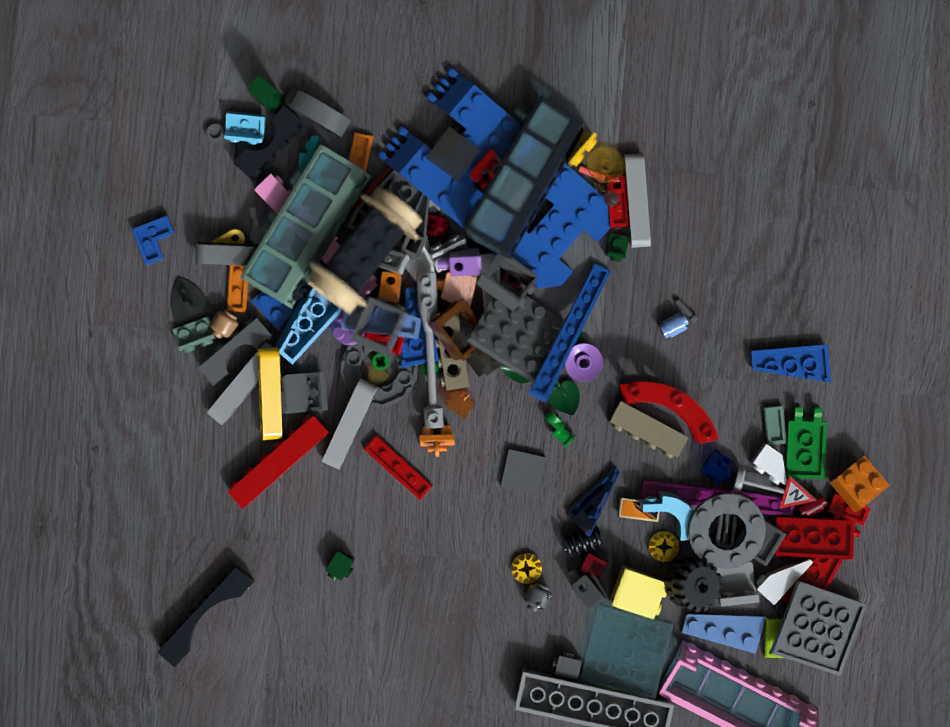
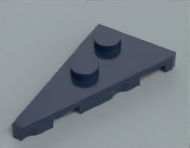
[566,466,620,537]

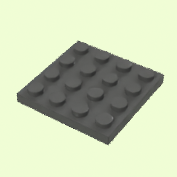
[468,281,565,383]
[770,580,867,676]

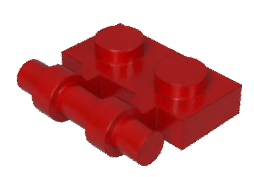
[823,493,871,538]

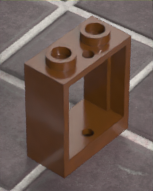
[428,299,478,361]

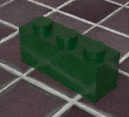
[246,75,283,113]

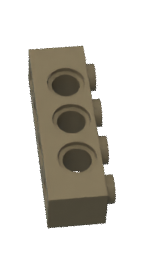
[435,313,469,390]

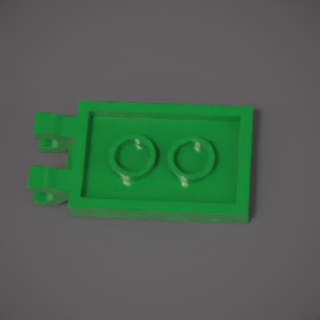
[785,406,827,479]

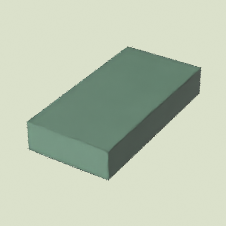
[763,405,787,445]

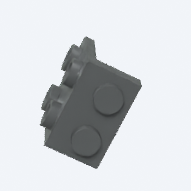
[282,372,328,413]

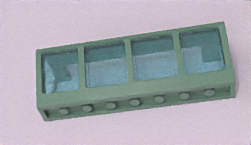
[240,144,371,309]

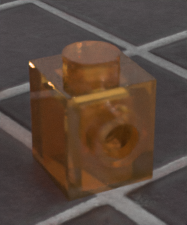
[445,390,476,419]

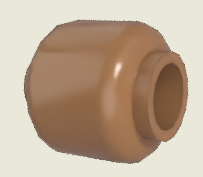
[210,309,238,339]

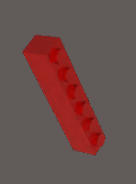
[227,415,330,509]

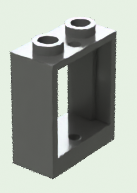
[476,254,539,311]
[351,296,408,357]

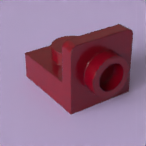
[426,214,449,240]

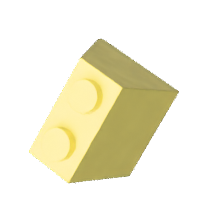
[609,565,668,619]

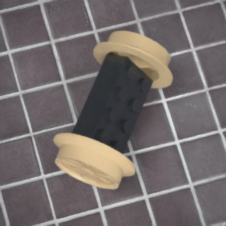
[306,188,422,314]

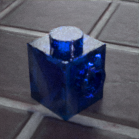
[700,449,734,484]

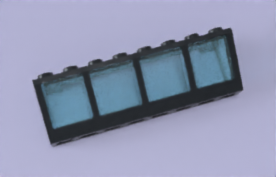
[464,96,585,259]

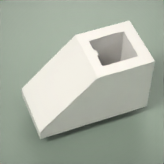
[751,443,787,485]

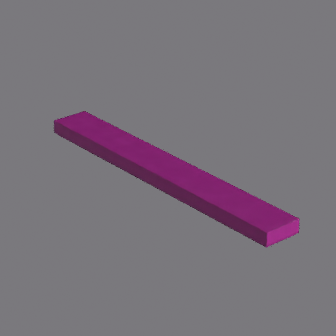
[640,480,794,517]

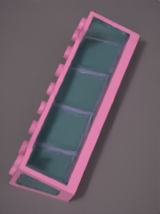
[658,641,819,727]

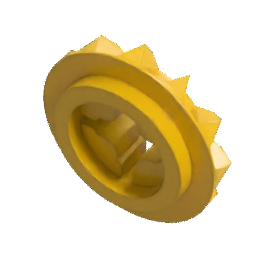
[649,531,679,562]
[511,553,542,584]

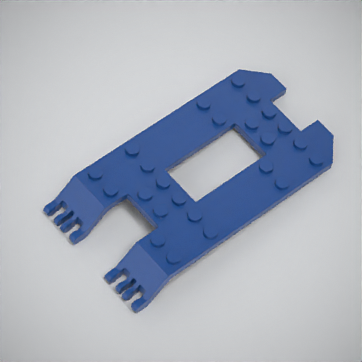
[376,67,610,288]

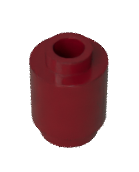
[797,493,827,518]

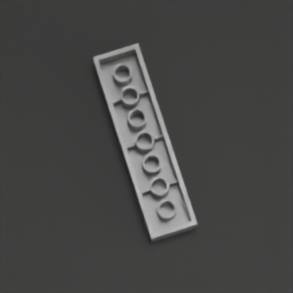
[514,668,674,727]

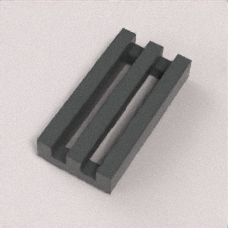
[713,513,738,549]

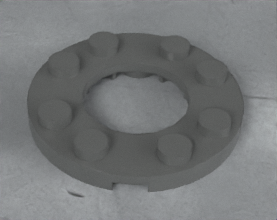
[341,343,418,407]
[688,492,766,569]

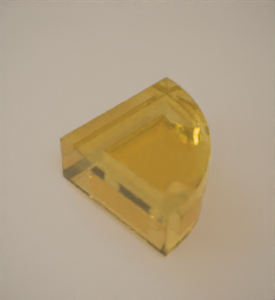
[367,367,390,386]

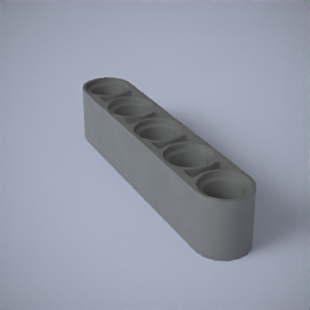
[195,242,291,267]

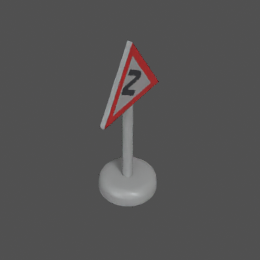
[732,466,816,509]

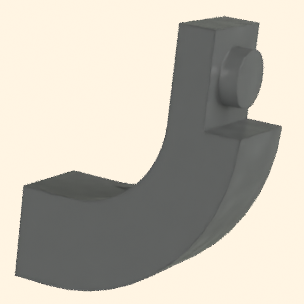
[282,88,351,137]

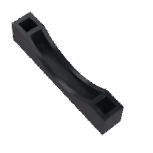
[158,565,255,668]

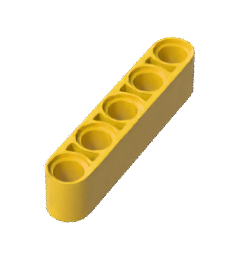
[257,347,282,441]

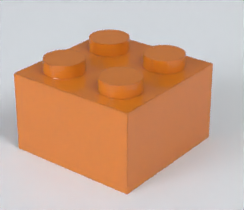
[830,455,890,513]

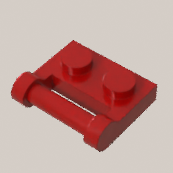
[470,150,502,193]

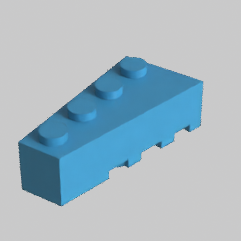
[274,285,342,365]

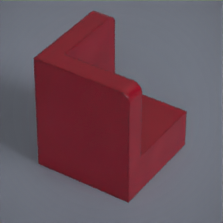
[579,552,609,578]

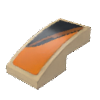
[617,498,659,522]

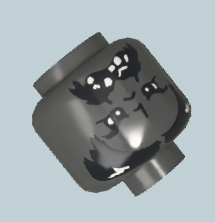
[524,582,552,612]

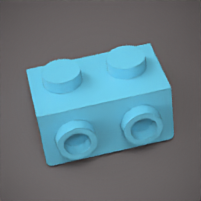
[224,111,266,144]

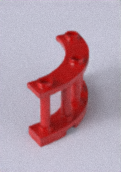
[619,382,719,444]

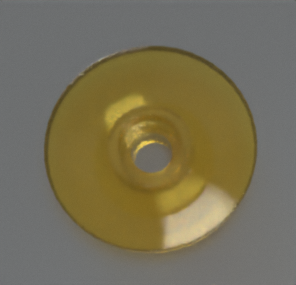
[587,147,625,182]

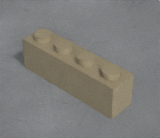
[609,401,689,459]

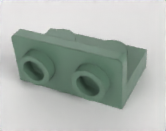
[173,316,217,353]

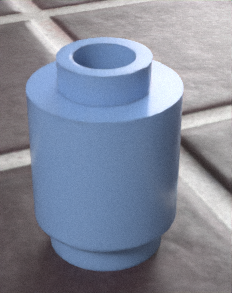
[659,313,689,338]

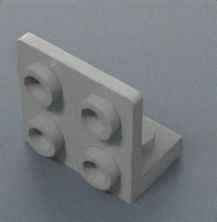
[716,562,759,606]

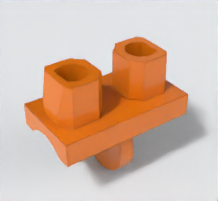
[419,426,455,457]

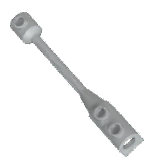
[416,272,444,428]

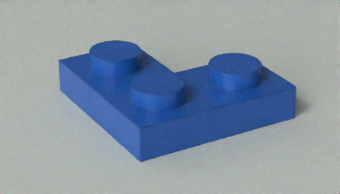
[131,216,175,265]

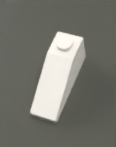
[755,558,813,605]

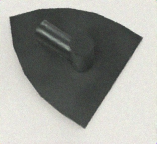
[171,277,213,325]

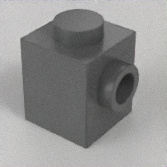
[552,651,582,680]

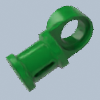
[544,410,576,448]

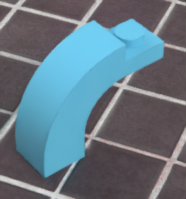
[640,491,693,540]

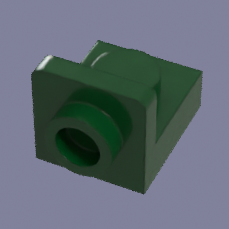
[606,233,629,262]

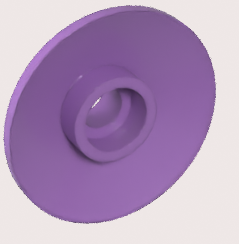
[565,343,603,382]

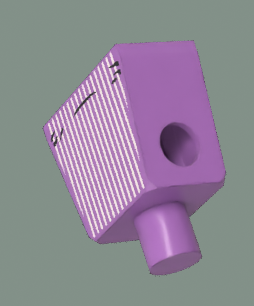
[437,247,482,276]

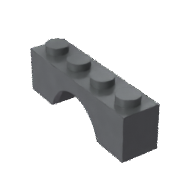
[199,318,274,385]

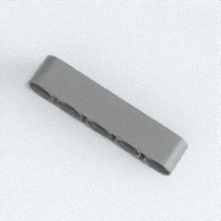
[624,153,651,248]
[207,342,281,426]
[322,379,378,470]

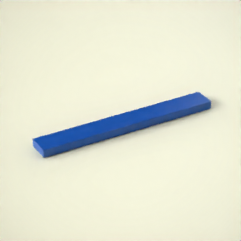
[528,262,611,402]

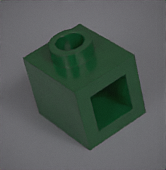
[325,549,355,581]

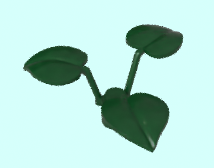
[500,331,584,416]

